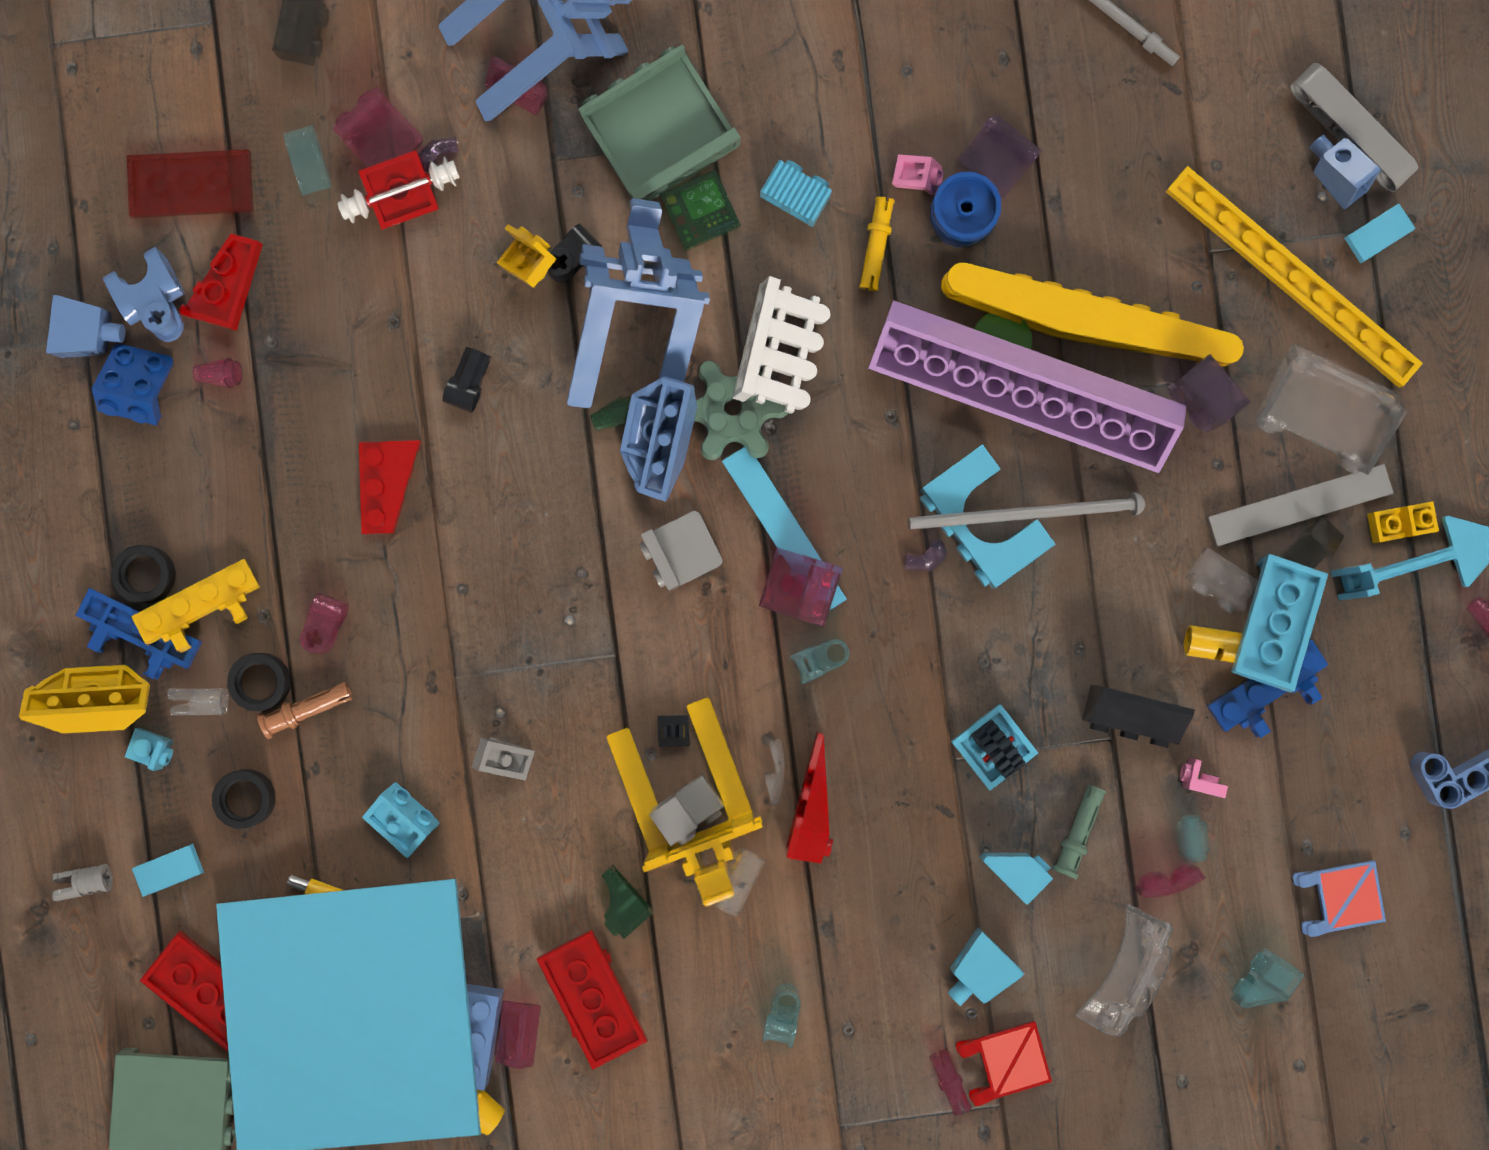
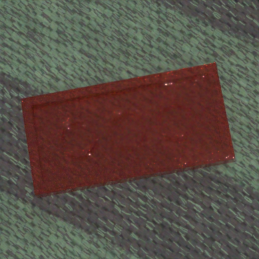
[127,149,253,218]

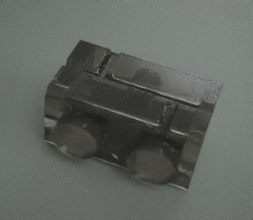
[272,0,329,66]

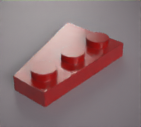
[178,234,263,331]

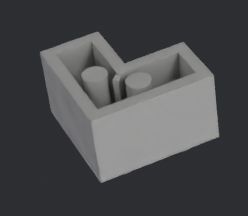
[649,774,724,846]

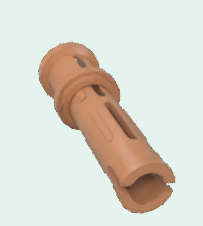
[257,682,353,739]

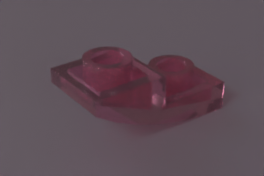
[1134,864,1205,898]

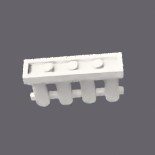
[732,276,830,414]

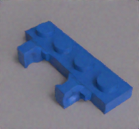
[75,588,203,680]
[1206,639,1328,738]

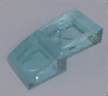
[283,125,333,196]

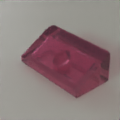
[485,56,548,115]
[496,1000,541,1069]

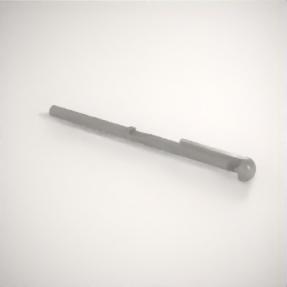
[908,492,1145,530]

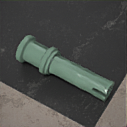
[1051,784,1106,879]

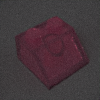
[759,548,843,627]

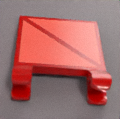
[955,1021,1052,1106]

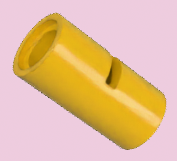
[1184,625,1242,663]

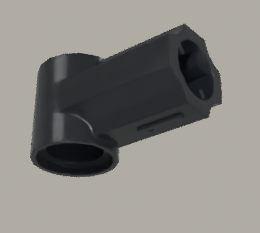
[442,347,492,413]

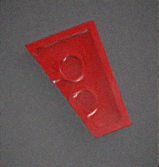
[359,440,422,535]

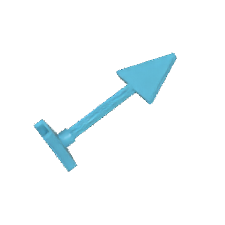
[1330,516,1489,601]

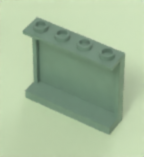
[578,44,741,201]
[109,1047,235,1150]

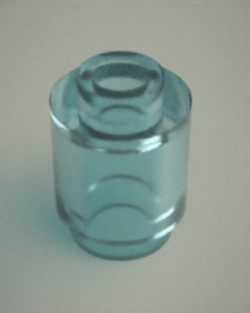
[1175,815,1210,862]

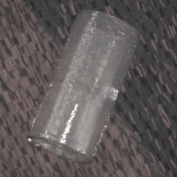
[713,847,766,917]

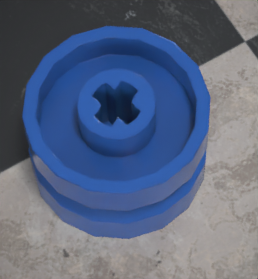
[930,172,1001,247]

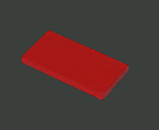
[536,929,648,1070]
[139,931,229,1053]

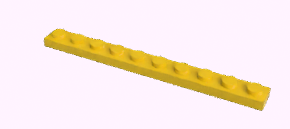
[1165,166,1423,388]

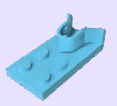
[1231,554,1328,692]

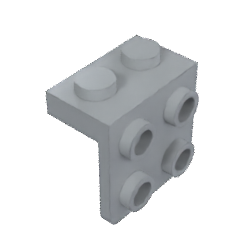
[639,511,723,591]

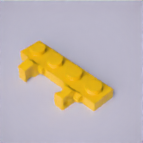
[131,559,260,653]

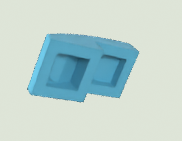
[1344,203,1416,264]
[132,844,204,897]

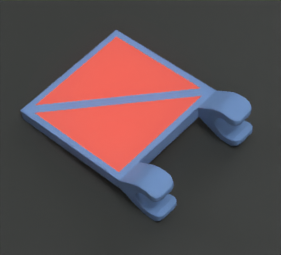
[1292,860,1386,937]

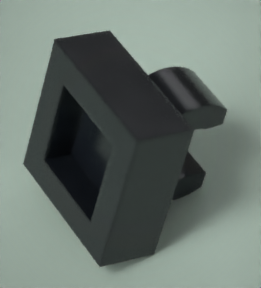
[658,715,690,747]

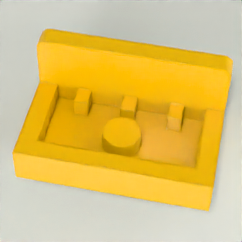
[496,224,556,288]

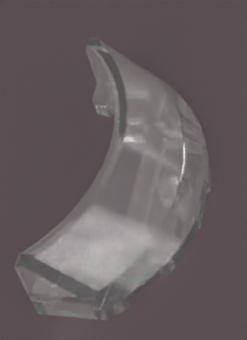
[1075,903,1173,1037]

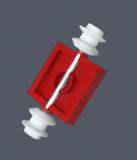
[338,150,460,230]

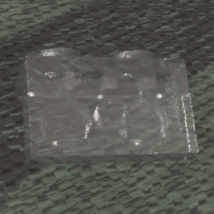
[1185,547,1258,614]

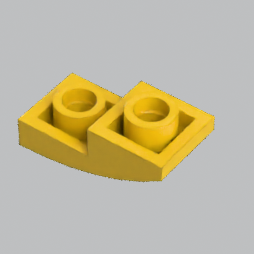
[1367,501,1439,543]

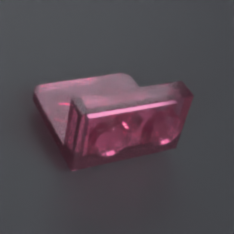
[332,86,423,167]

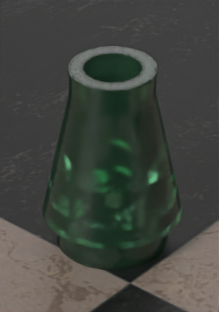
[590,395,631,431]

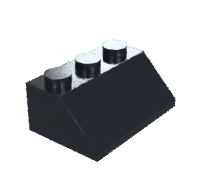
[1082,685,1195,748]

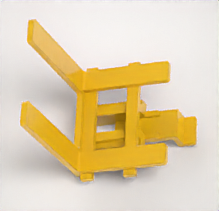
[607,697,763,906]

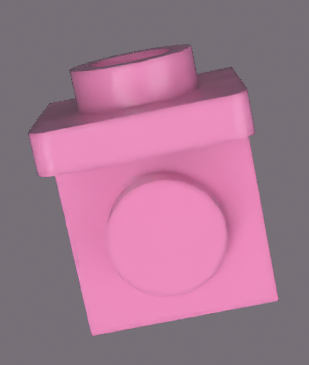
[892,154,943,195]
[1180,758,1228,798]

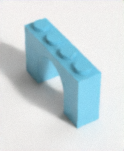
[920,444,1056,588]

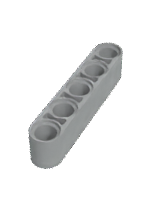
[1290,63,1418,192]

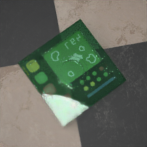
[660,169,741,252]

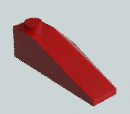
[785,732,833,863]

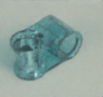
[789,638,850,685]
[762,983,801,1048]

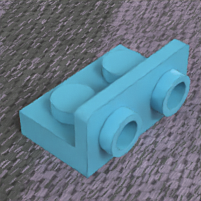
[362,783,440,859]

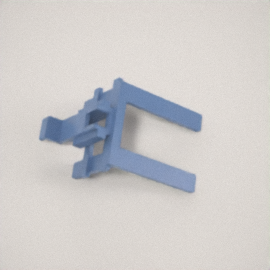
[439,0,633,121]
[567,198,710,408]

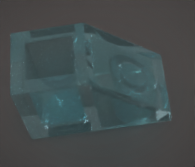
[1231,948,1305,1009]

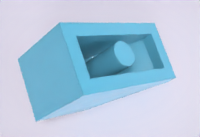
[979,853,1053,905]

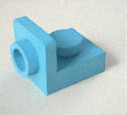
[124,728,173,771]

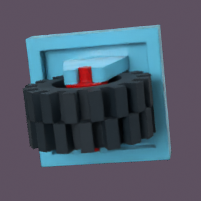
[951,704,1038,791]

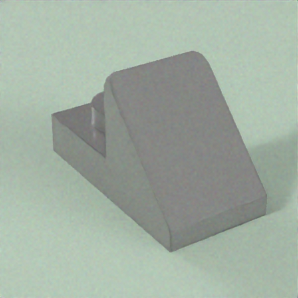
[471,737,535,780]

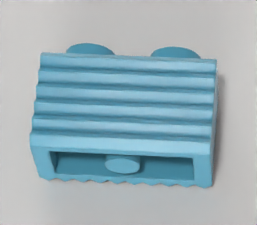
[760,160,832,227]

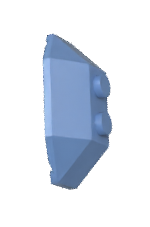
[620,376,697,502]

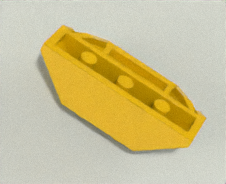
[19,665,150,733]

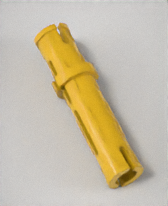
[859,197,895,292]

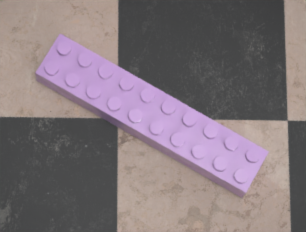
[868,300,1186,473]

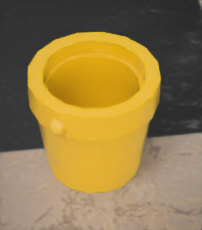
[477,1089,505,1136]

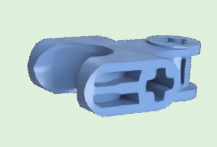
[103,247,185,342]

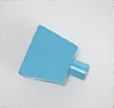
[947,927,1024,1006]

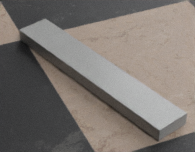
[1206,464,1393,547]

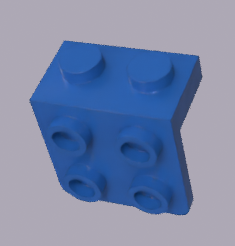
[91,344,174,425]

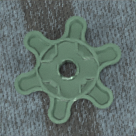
[694,360,788,460]

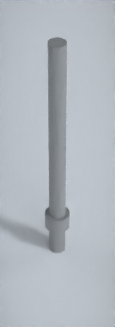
[1089,0,1180,67]

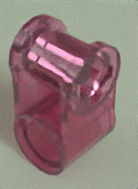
[300,593,349,654]

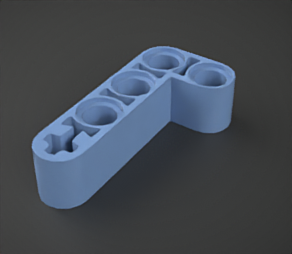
[1410,749,1489,809]

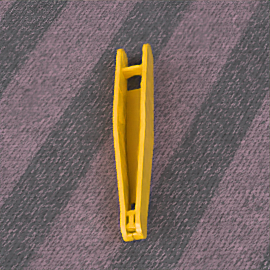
[941,263,1244,367]

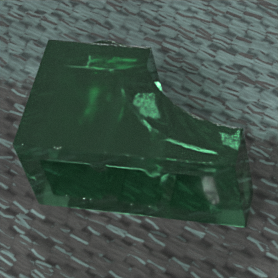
[601,864,653,939]

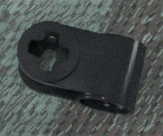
[548,224,602,283]

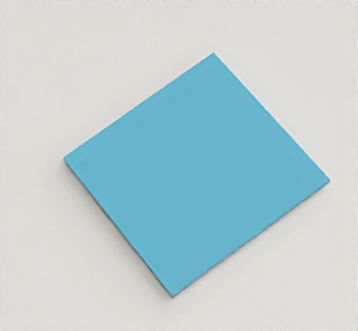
[216,879,481,1150]

